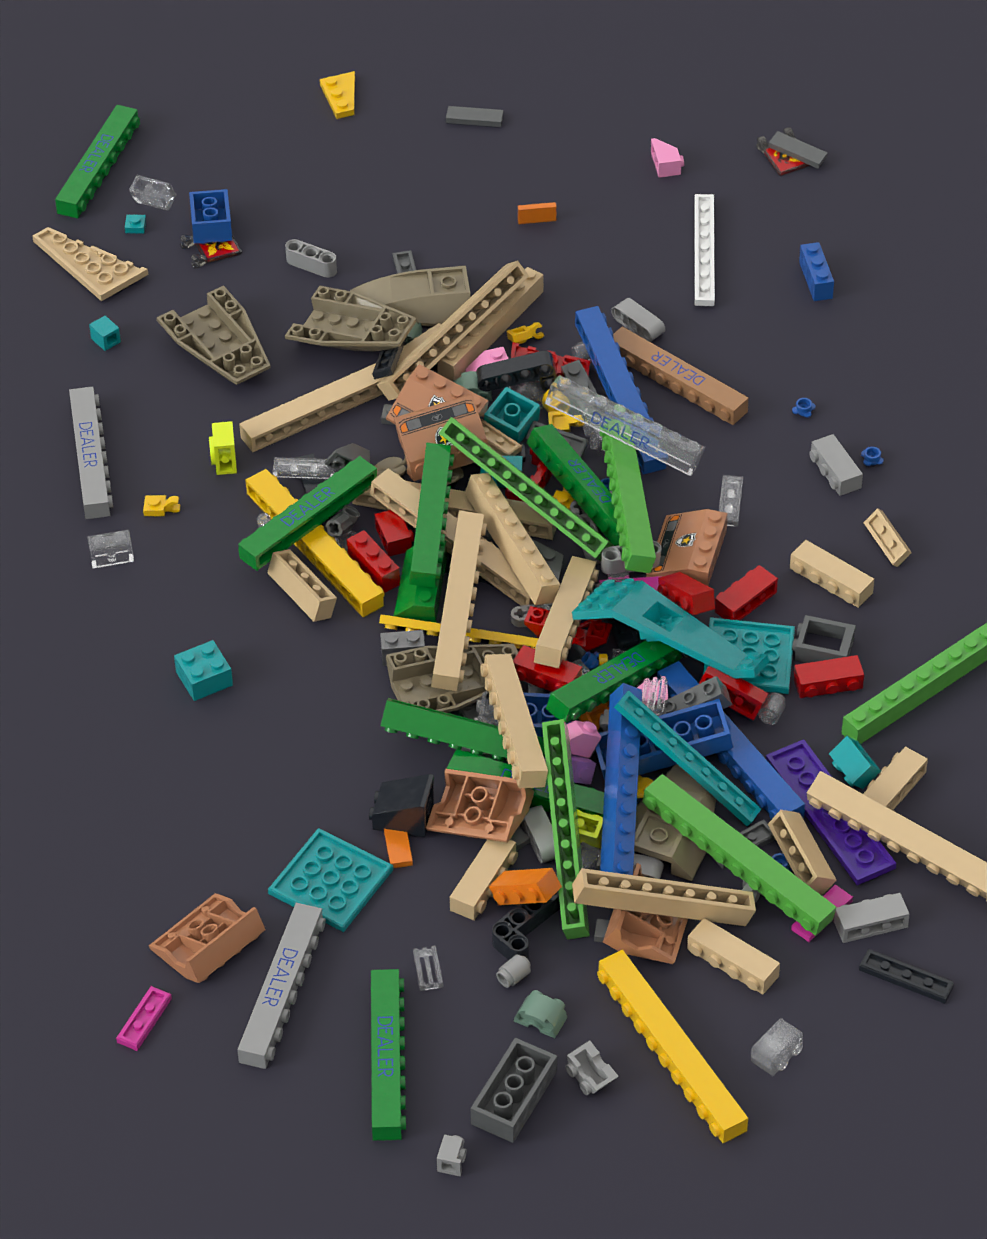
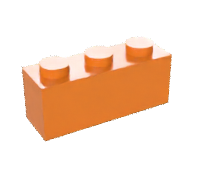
[489,868,562,905]

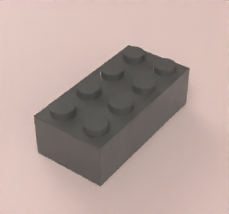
[470,1038,557,1143]

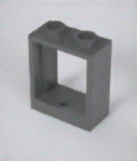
[792,615,856,663]

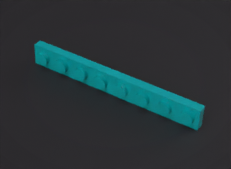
[614,690,761,826]

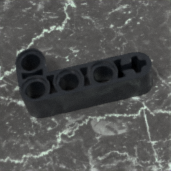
[476,351,559,392]
[492,891,560,960]

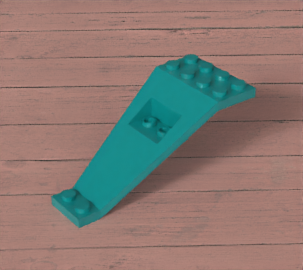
[572,578,769,678]

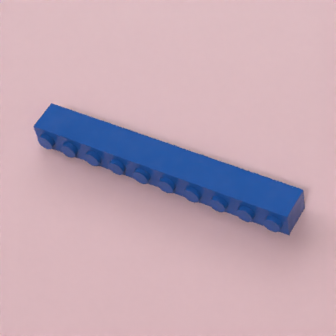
[575,306,669,474]
[657,661,805,820]
[600,683,642,875]

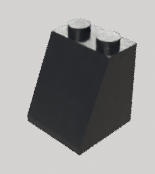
[369,774,434,837]

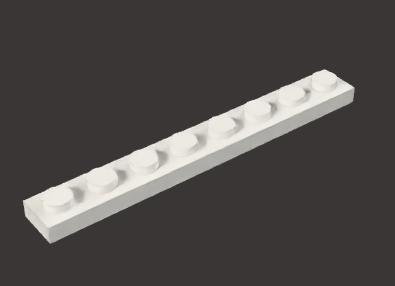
[695,194,715,306]

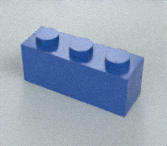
[799,242,834,301]

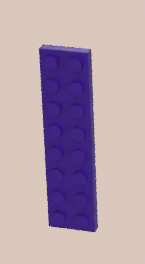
[766,739,896,885]

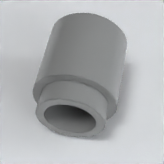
[496,955,531,988]

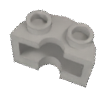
[565,1041,618,1095]

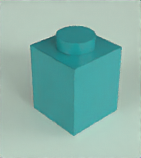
[89,316,121,351]

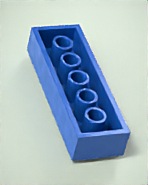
[596,699,734,780]

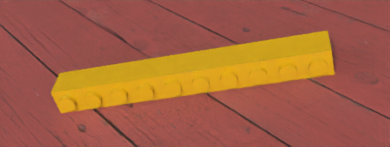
[245,469,384,617]
[597,949,748,1143]

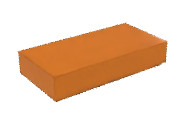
[518,202,556,224]
[384,829,413,868]

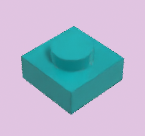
[125,215,146,234]

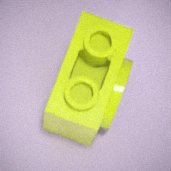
[209,422,237,475]

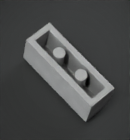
[809,434,863,496]
[834,893,910,943]

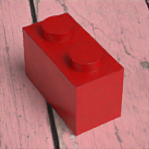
[375,510,414,557]

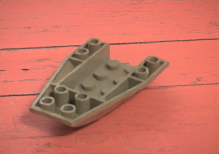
[350,266,471,327]
[156,285,271,385]
[285,286,417,351]
[386,644,522,713]
[634,764,716,881]

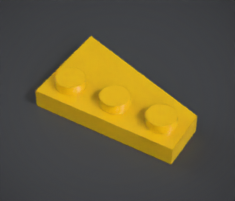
[320,71,355,119]

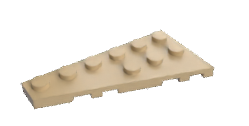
[32,227,148,301]

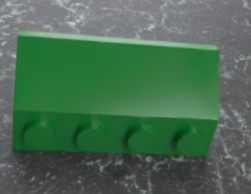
[394,541,448,623]

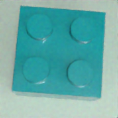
[484,387,540,443]
[174,640,233,701]

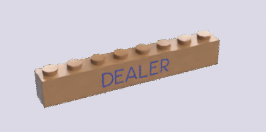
[613,326,749,425]

